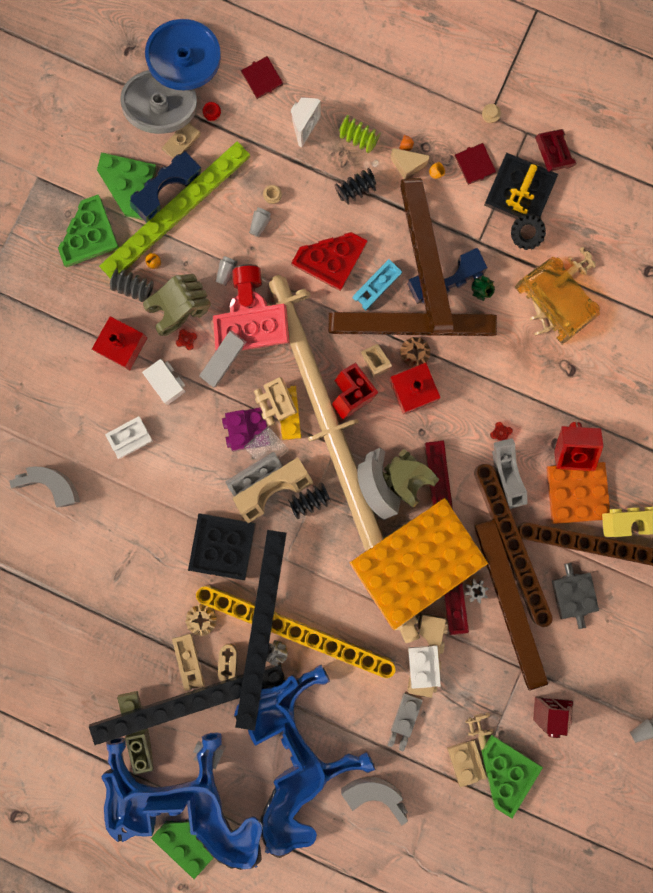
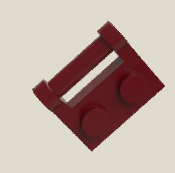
[535,129,577,172]

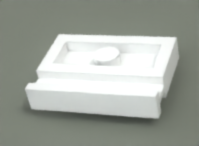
[105,416,153,459]
[408,645,441,689]

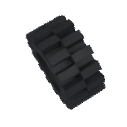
[511,214,546,250]

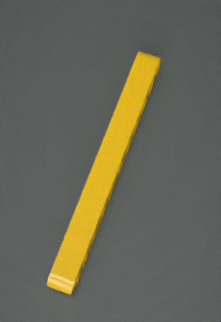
[196,585,395,678]

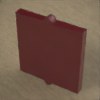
[241,56,283,99]
[455,143,496,185]

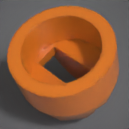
[399,134,414,151]

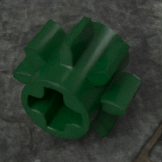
[471,276,495,301]

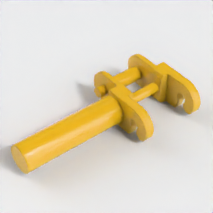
[506,164,538,214]

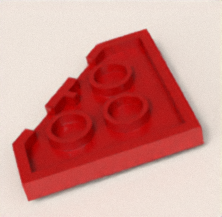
[291,232,368,291]

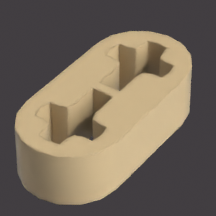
[218,644,237,681]

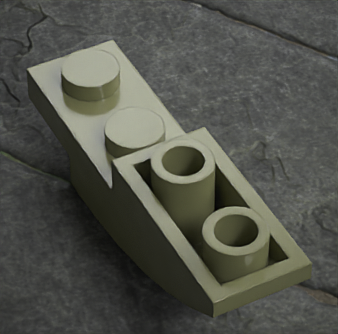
[117,691,154,774]

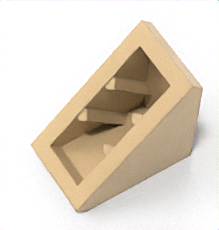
[391,148,429,179]
[361,344,392,378]

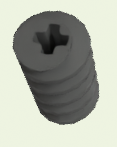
[110,268,154,302]

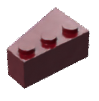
[533,697,574,738]

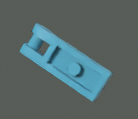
[352,259,402,311]

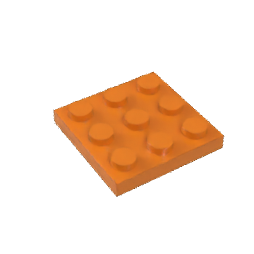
[546,462,610,524]

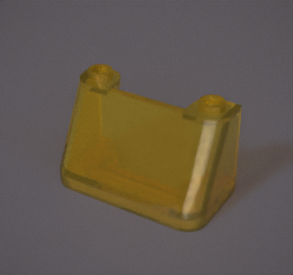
[515,257,600,345]

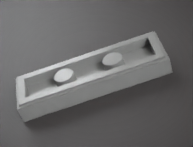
[199,330,247,388]
[225,452,283,496]

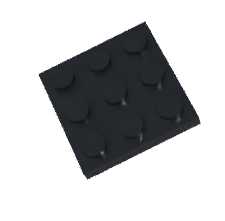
[484,152,558,219]
[188,513,256,581]

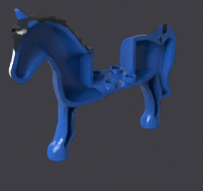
[234,665,376,858]
[101,732,263,870]

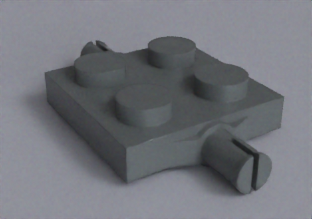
[552,562,599,629]

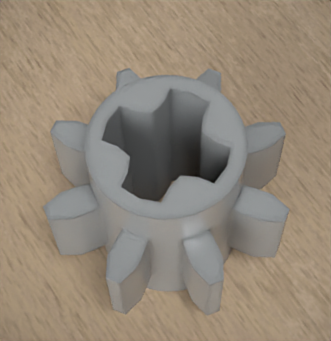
[464,579,489,603]
[266,640,288,666]

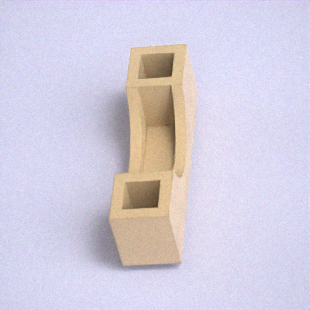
[232,458,314,523]
[407,613,448,698]

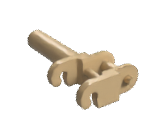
[552,247,596,289]
[529,286,558,336]
[465,713,494,762]

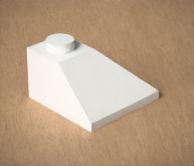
[291,98,321,147]

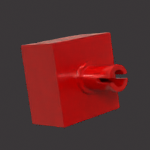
[91,316,148,371]
[389,363,441,415]
[554,422,604,471]

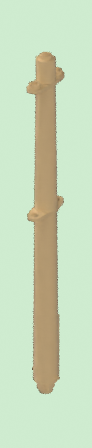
[267,275,420,643]

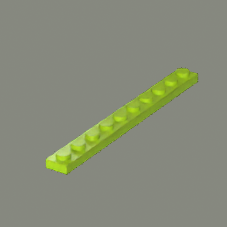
[99,141,250,279]

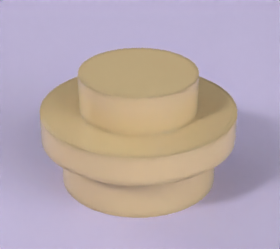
[482,104,501,123]
[263,185,282,204]

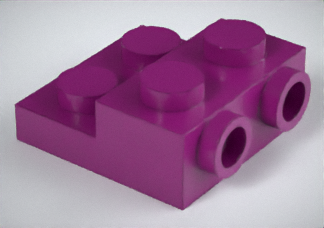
[222,407,270,452]

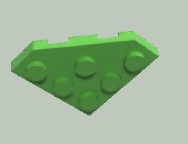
[97,152,157,220]
[58,194,119,268]
[481,735,543,818]
[151,820,213,879]

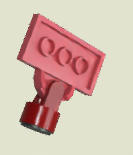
[213,264,290,350]

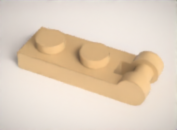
[172,633,205,692]

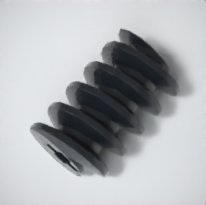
[335,168,376,205]
[288,483,331,519]

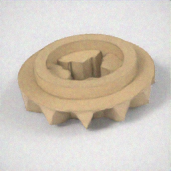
[185,604,217,636]

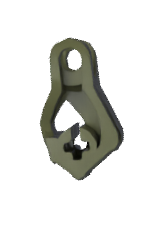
[143,274,211,336]
[383,449,440,507]

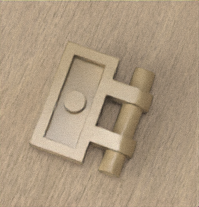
[254,377,297,426]

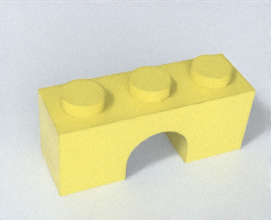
[602,507,653,537]

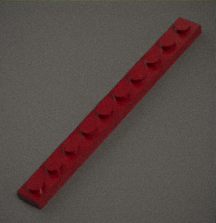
[424,440,469,635]

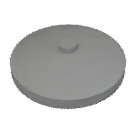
[120,70,197,134]

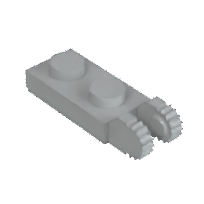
[387,692,423,751]

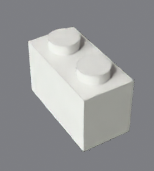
[142,359,186,405]

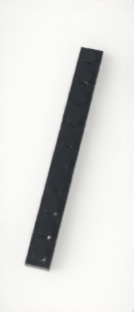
[235,530,287,731]
[89,662,285,746]

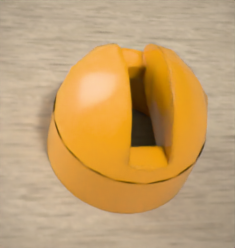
[429,162,445,179]
[145,253,161,269]

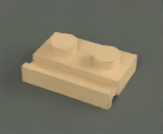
[447,739,487,787]

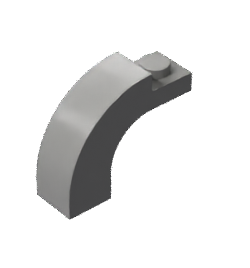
[492,438,527,509]
[357,448,401,520]
[9,467,80,508]
[341,777,408,826]

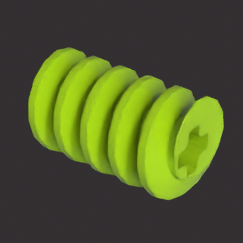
[339,114,381,153]

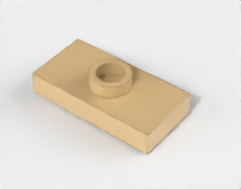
[162,123,201,159]

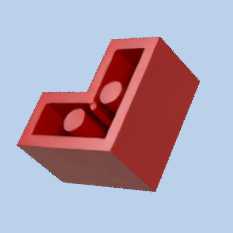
[331,362,379,420]

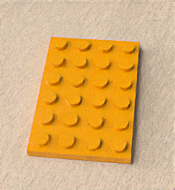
[349,498,488,630]

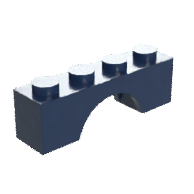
[130,151,201,223]
[407,247,488,304]

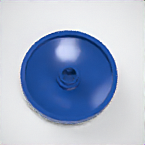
[145,19,221,91]

